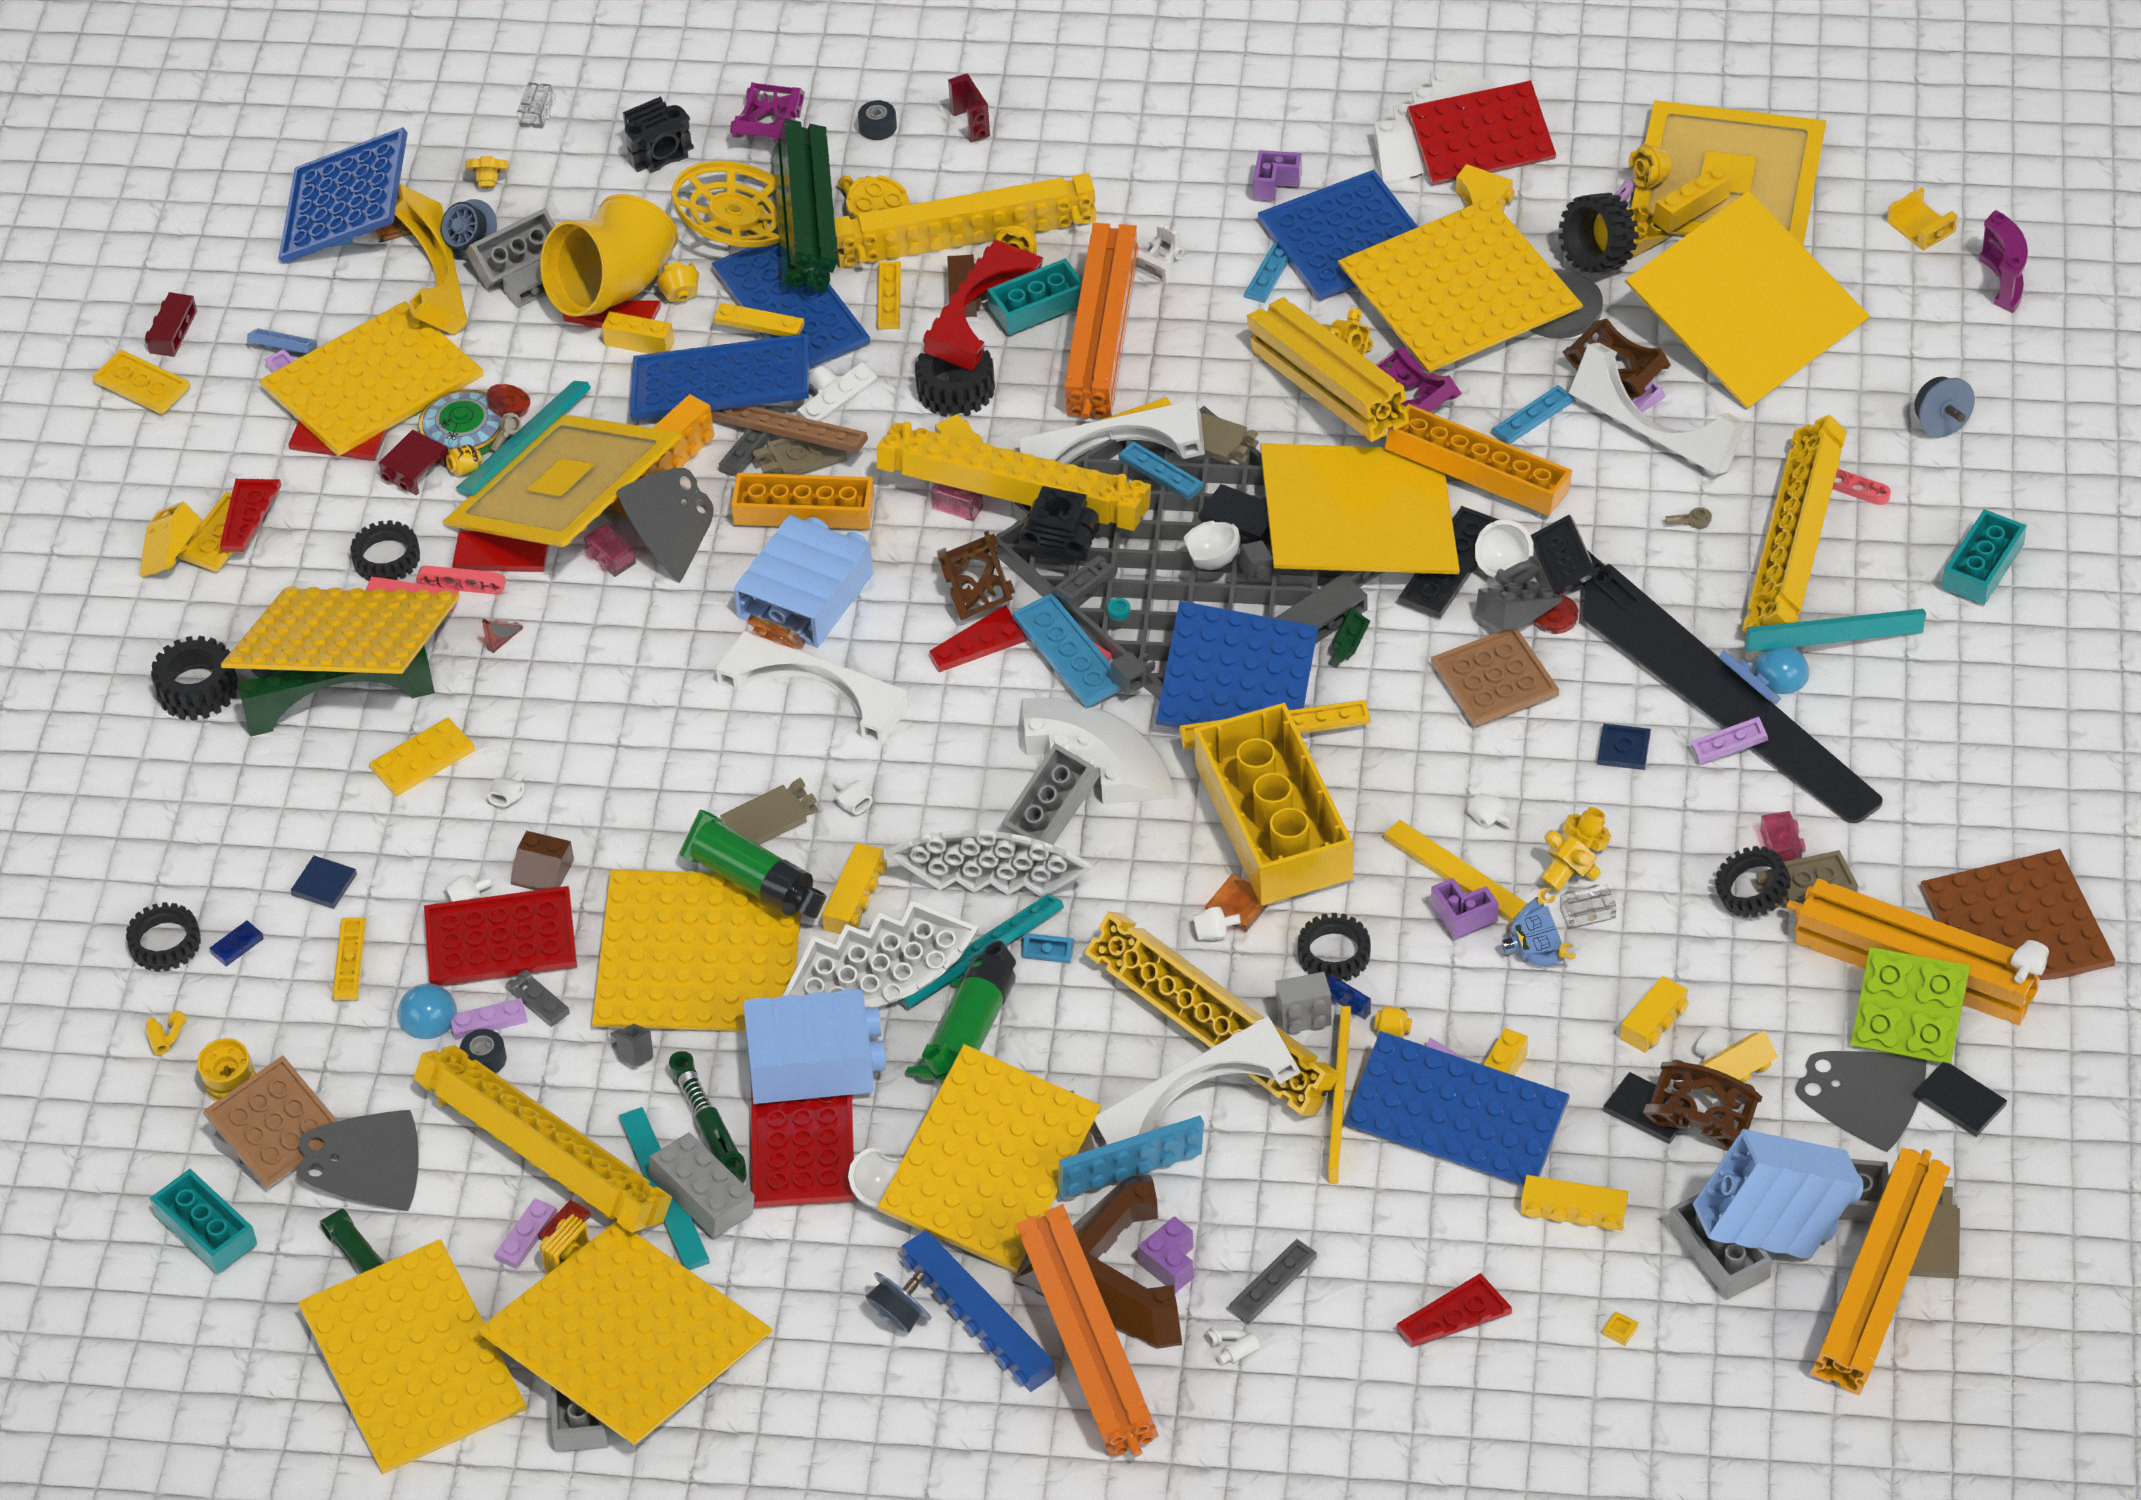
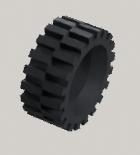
[1558,193,1638,273]
[915,348,995,417]
[151,636,238,720]

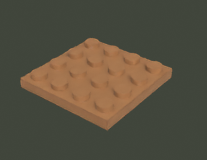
[1431,629,1559,727]
[203,1055,337,1190]

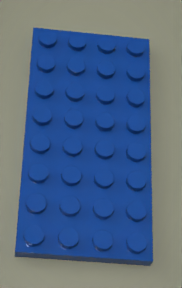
[711,242,870,368]
[630,334,810,421]
[1344,1031,1570,1186]

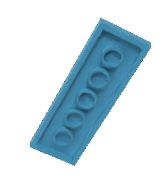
[1012,593,1121,708]
[1058,1115,1204,1199]

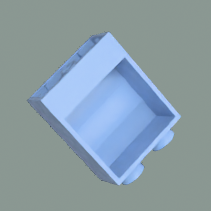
[734,515,873,648]
[743,989,886,1104]
[1693,1129,1863,1258]

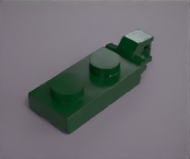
[1329,608,1370,668]

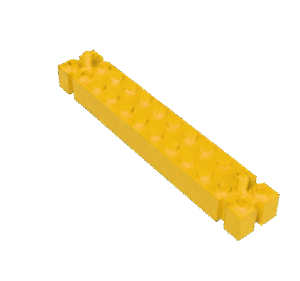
[834,173,1097,268]
[1742,414,1847,634]
[877,422,1151,531]
[1084,911,1341,1116]
[413,1045,672,1233]

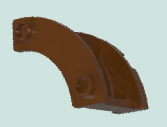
[1562,318,1671,397]
[937,530,1016,620]
[1643,1060,1762,1151]

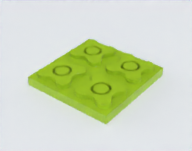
[1850,947,1970,1064]

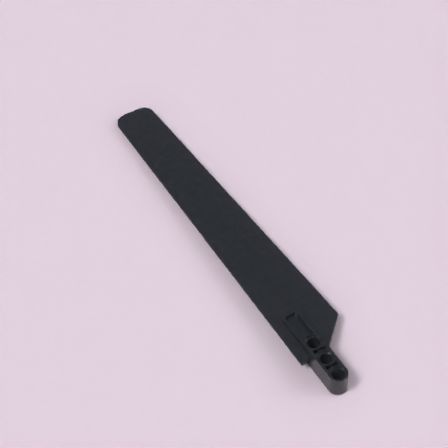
[1581,550,1883,823]

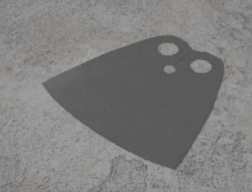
[617,468,714,583]
[1795,1051,1926,1152]
[298,1110,419,1211]

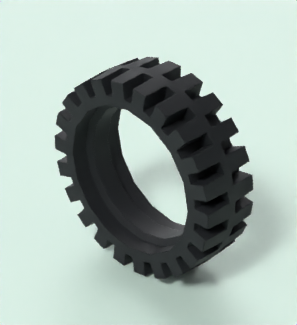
[350,520,420,581]
[1715,846,1791,918]
[126,902,201,972]
[1297,913,1371,983]

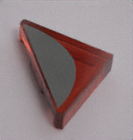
[482,619,523,653]

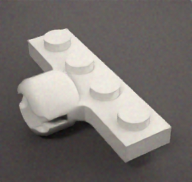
[796,362,877,422]

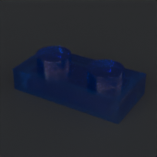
[209,920,264,967]
[1327,974,1371,1020]

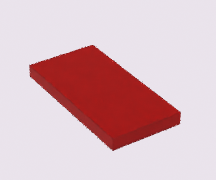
[288,421,388,461]
[452,531,549,572]

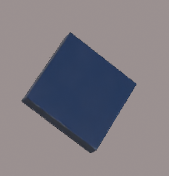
[1597,723,1651,770]
[291,855,357,909]

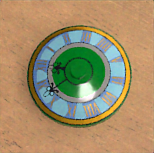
[418,389,506,456]

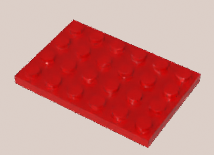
[1407,80,1556,185]
[424,886,577,986]
[751,1086,855,1208]

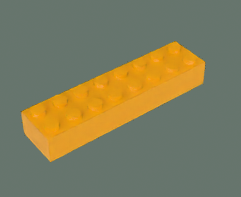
[1385,404,1573,516]

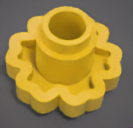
[465,156,509,188]
[1562,807,1611,851]

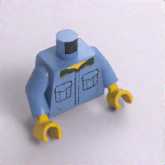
[1501,888,1576,967]

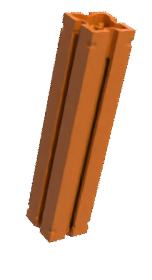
[1064,223,1138,419]
[1015,1204,1159,1457]

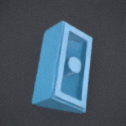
[1022,933,1075,963]

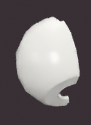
[1184,520,1240,570]
[1475,520,1533,578]
[848,1147,903,1209]

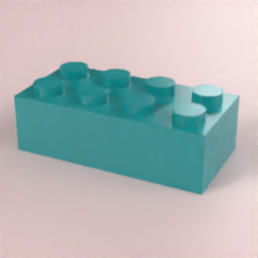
[987,258,1083,335]
[1942,509,2027,605]
[150,1169,257,1274]

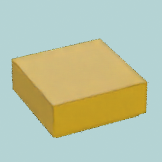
[1602,1311,1639,1346]

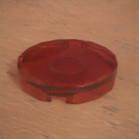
[485,384,530,417]
[1533,595,1579,634]

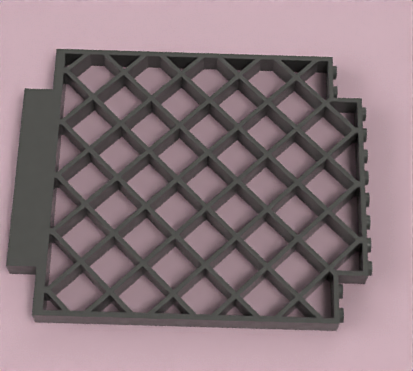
[996,406,1383,701]

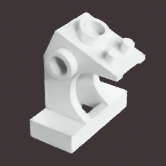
[1136,225,1184,284]

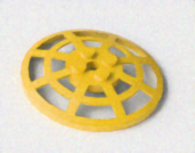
[671,161,780,248]

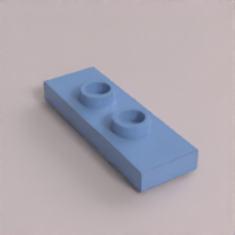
[247,328,317,354]
[1719,650,1781,704]

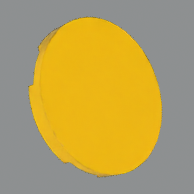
[846,175,911,219]

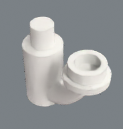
[1206,1326,1260,1365]

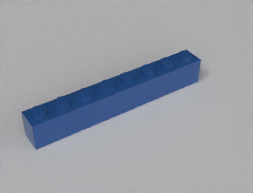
[901,1230,1055,1393]

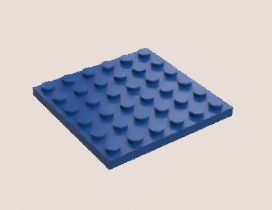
[278,127,408,263]
[1258,170,1418,300]
[1155,601,1318,729]

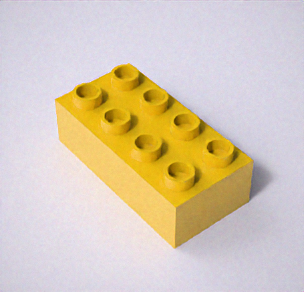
[1194,702,1353,906]

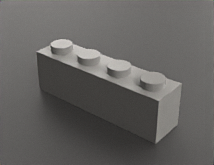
[502,260,547,308]

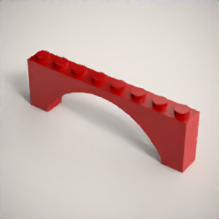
[923,239,1044,371]

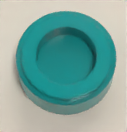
[1107,598,1131,621]

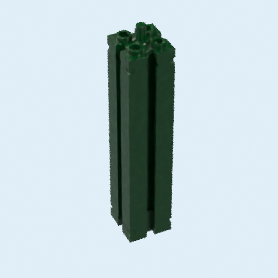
[773,118,838,293]

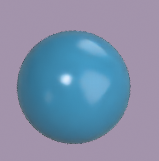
[1752,647,1809,694]
[398,983,457,1039]

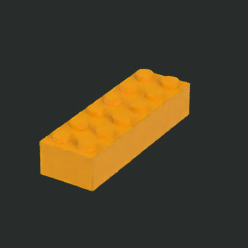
[607,394,715,517]
[731,473,875,529]

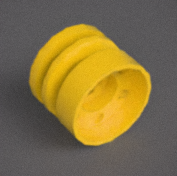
[197,1038,256,1102]

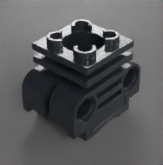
[622,96,694,173]
[1019,486,1100,565]

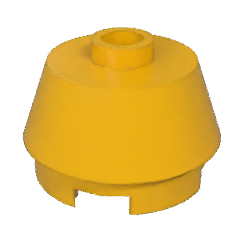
[1629,144,1671,188]
[996,224,1037,254]
[657,261,699,302]

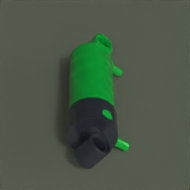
[679,809,827,919]
[906,941,1016,1084]

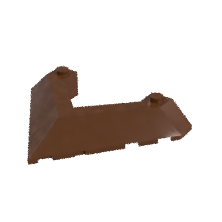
[1013,1175,1182,1349]

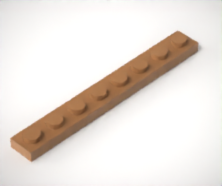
[711,406,868,453]

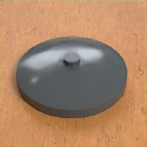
[1529,269,1603,339]

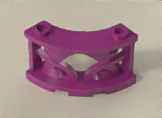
[730,82,805,143]
[1979,210,2028,313]
[1376,346,1462,412]

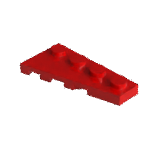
[563,300,661,328]
[220,478,282,552]
[929,605,1025,672]
[1397,1273,1512,1347]

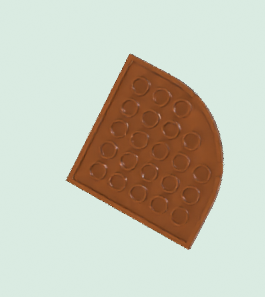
[1920,849,2115,980]

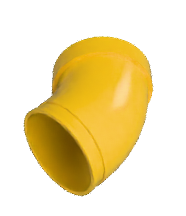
[540,194,678,316]

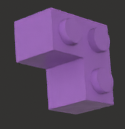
[1253,150,1302,200]
[1431,878,1498,939]
[1138,1216,1194,1294]

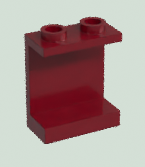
[948,73,990,142]
[378,429,449,496]

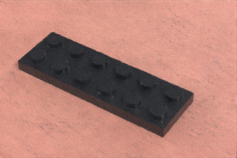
[1399,506,1500,619]

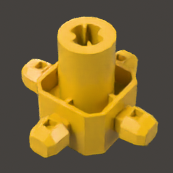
[1322,308,1373,356]
[1540,830,1601,892]

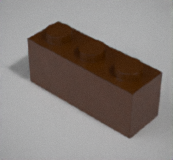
[947,254,981,317]

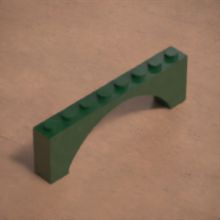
[237,646,435,737]

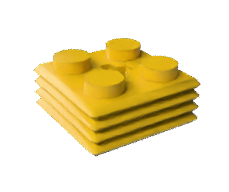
[539,1214,589,1275]

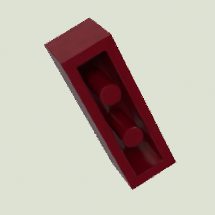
[145,292,197,357]

